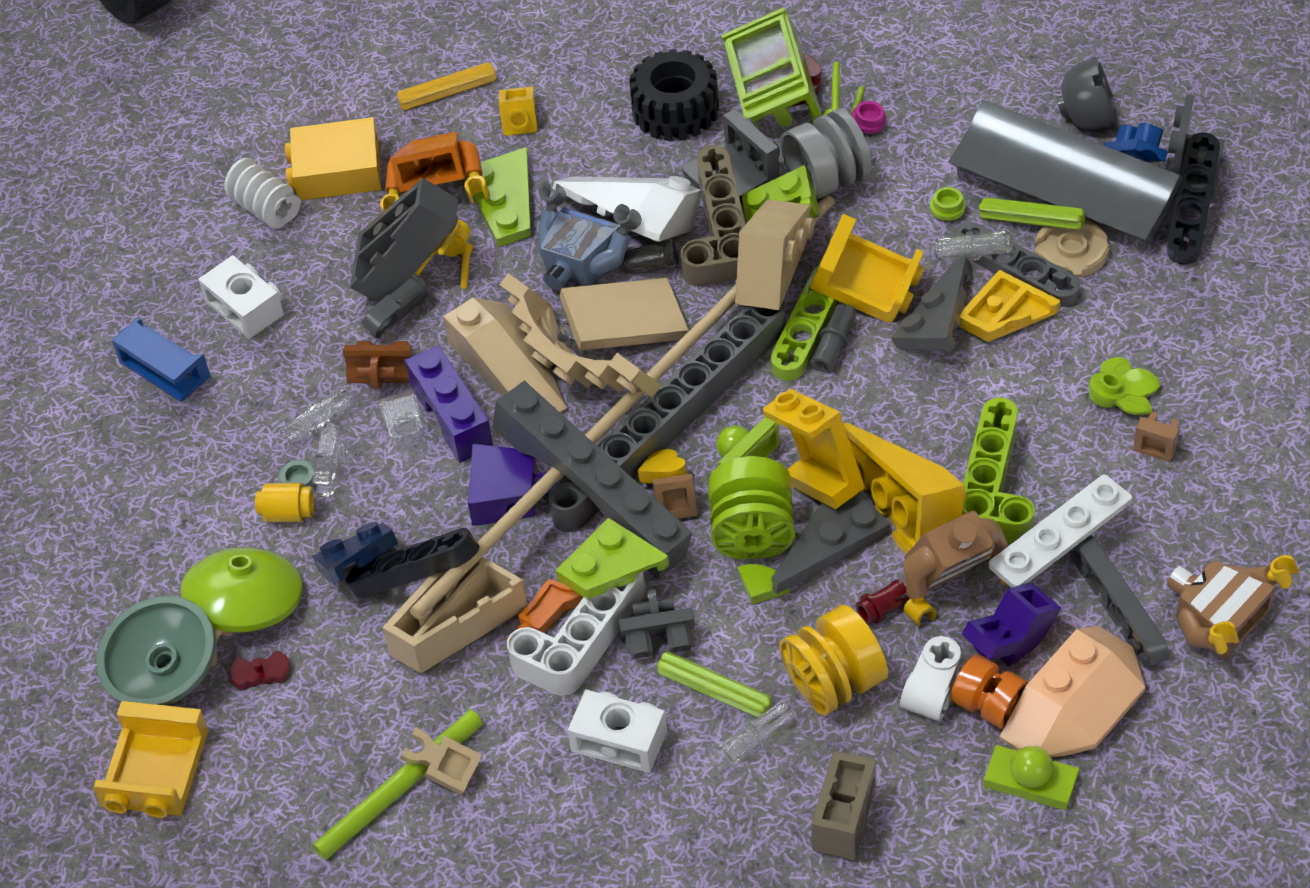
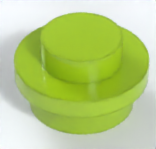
[930,187,966,221]

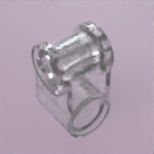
[377,389,428,463]

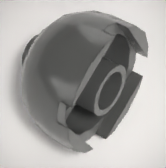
[1056,57,1119,131]

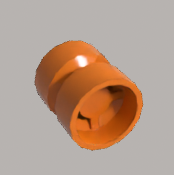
[950,654,1029,730]

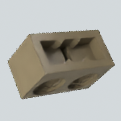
[811,750,876,860]

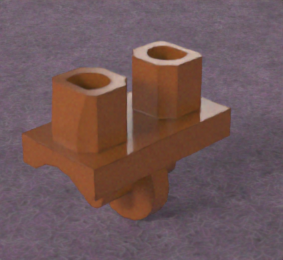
[343,341,413,389]

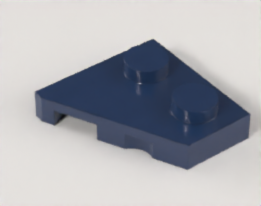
[312,522,398,585]

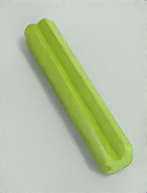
[979,197,1085,230]
[657,652,772,718]

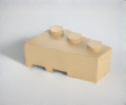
[735,199,815,310]
[382,557,528,674]

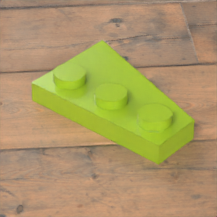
[463,147,531,247]

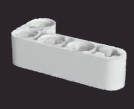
[507,572,645,696]

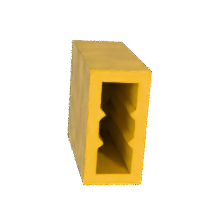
[285,117,382,200]

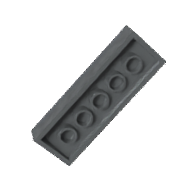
[948,99,1183,245]

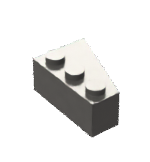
[350,178,458,303]

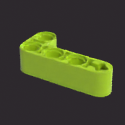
[963,397,1035,546]

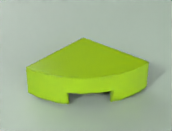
[737,564,790,605]

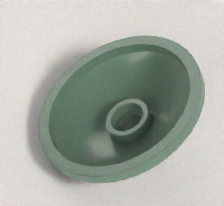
[97,596,216,706]

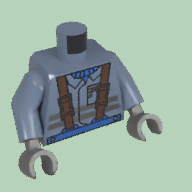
[538,182,642,291]

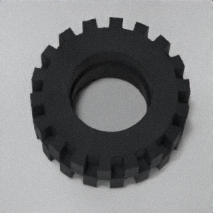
[629,49,719,141]

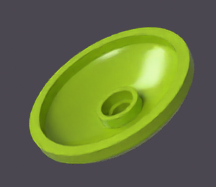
[181,547,302,632]

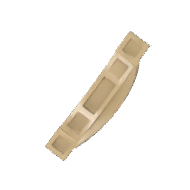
[499,273,661,398]

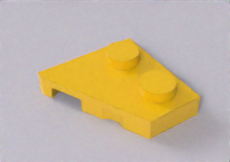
[959,270,1060,342]

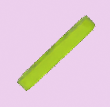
[771,266,838,381]

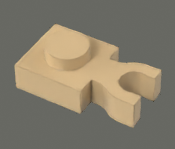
[399,727,482,795]

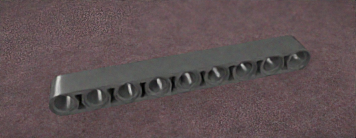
[548,301,786,532]

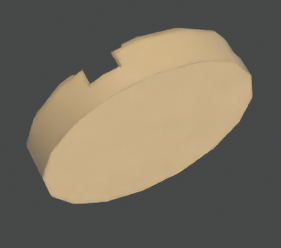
[1035,219,1109,278]

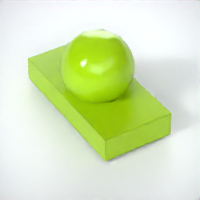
[716,417,780,466]
[983,745,1079,811]

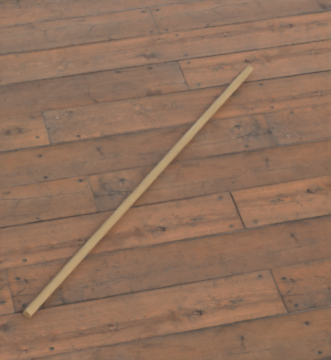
[410,195,835,619]

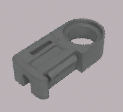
[362,273,428,338]

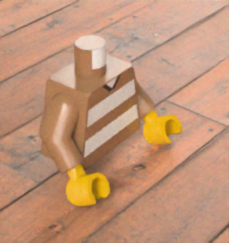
[903,510,1008,627]
[1167,555,1300,660]

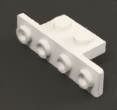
[989,475,1132,588]

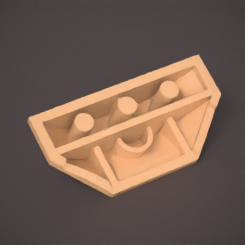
[1000,625,1145,757]

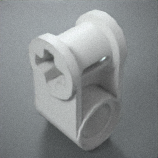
[900,636,961,722]

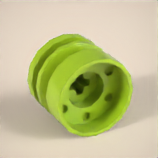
[708,456,795,560]

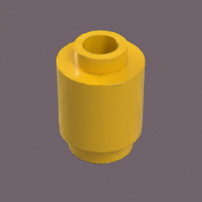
[255,483,314,522]

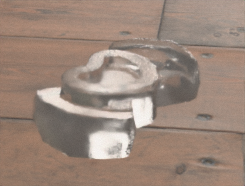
[557,320,608,360]

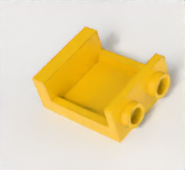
[809,214,925,323]
[762,388,865,510]
[93,701,209,818]

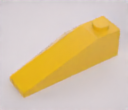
[844,423,966,554]

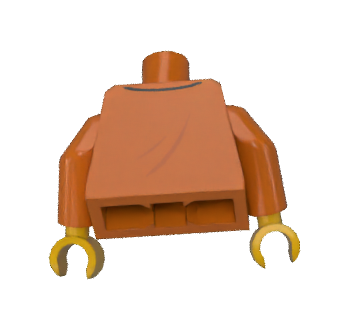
[380,131,490,211]

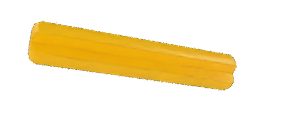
[397,62,496,110]

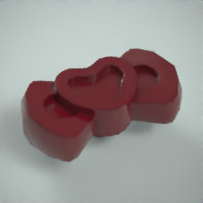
[229,650,291,690]

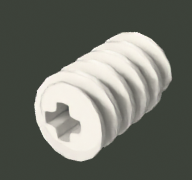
[225,158,301,229]

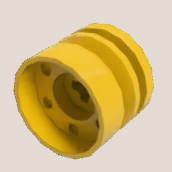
[779,604,888,716]

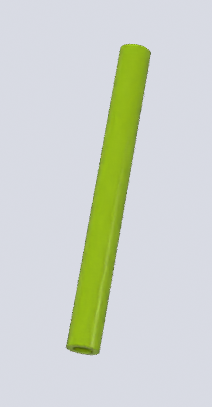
[312,709,483,861]

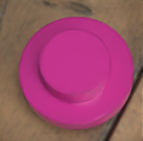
[851,101,886,134]

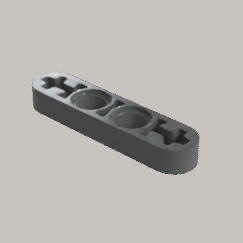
[955,223,1080,308]
[1069,535,1169,668]

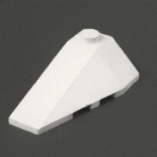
[553,176,702,242]

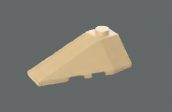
[443,297,568,414]

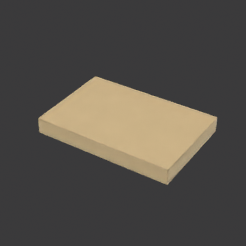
[560,278,689,351]

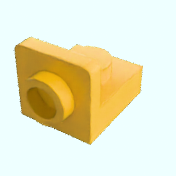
[499,86,537,136]

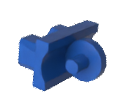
[1103,122,1168,163]

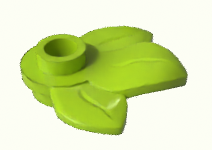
[1088,357,1161,415]

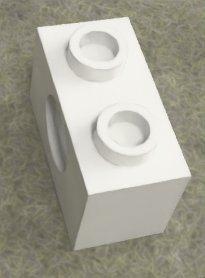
[198,255,284,339]
[567,689,667,773]

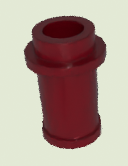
[856,579,910,624]

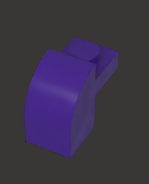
[962,583,1061,666]

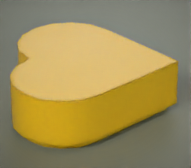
[638,449,688,484]

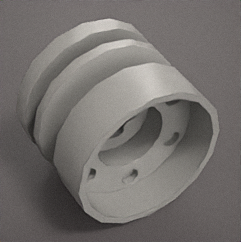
[780,108,872,199]

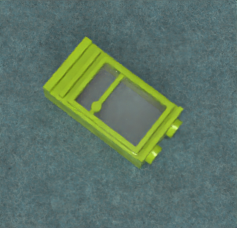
[721,7,821,132]

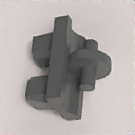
[619,589,694,659]

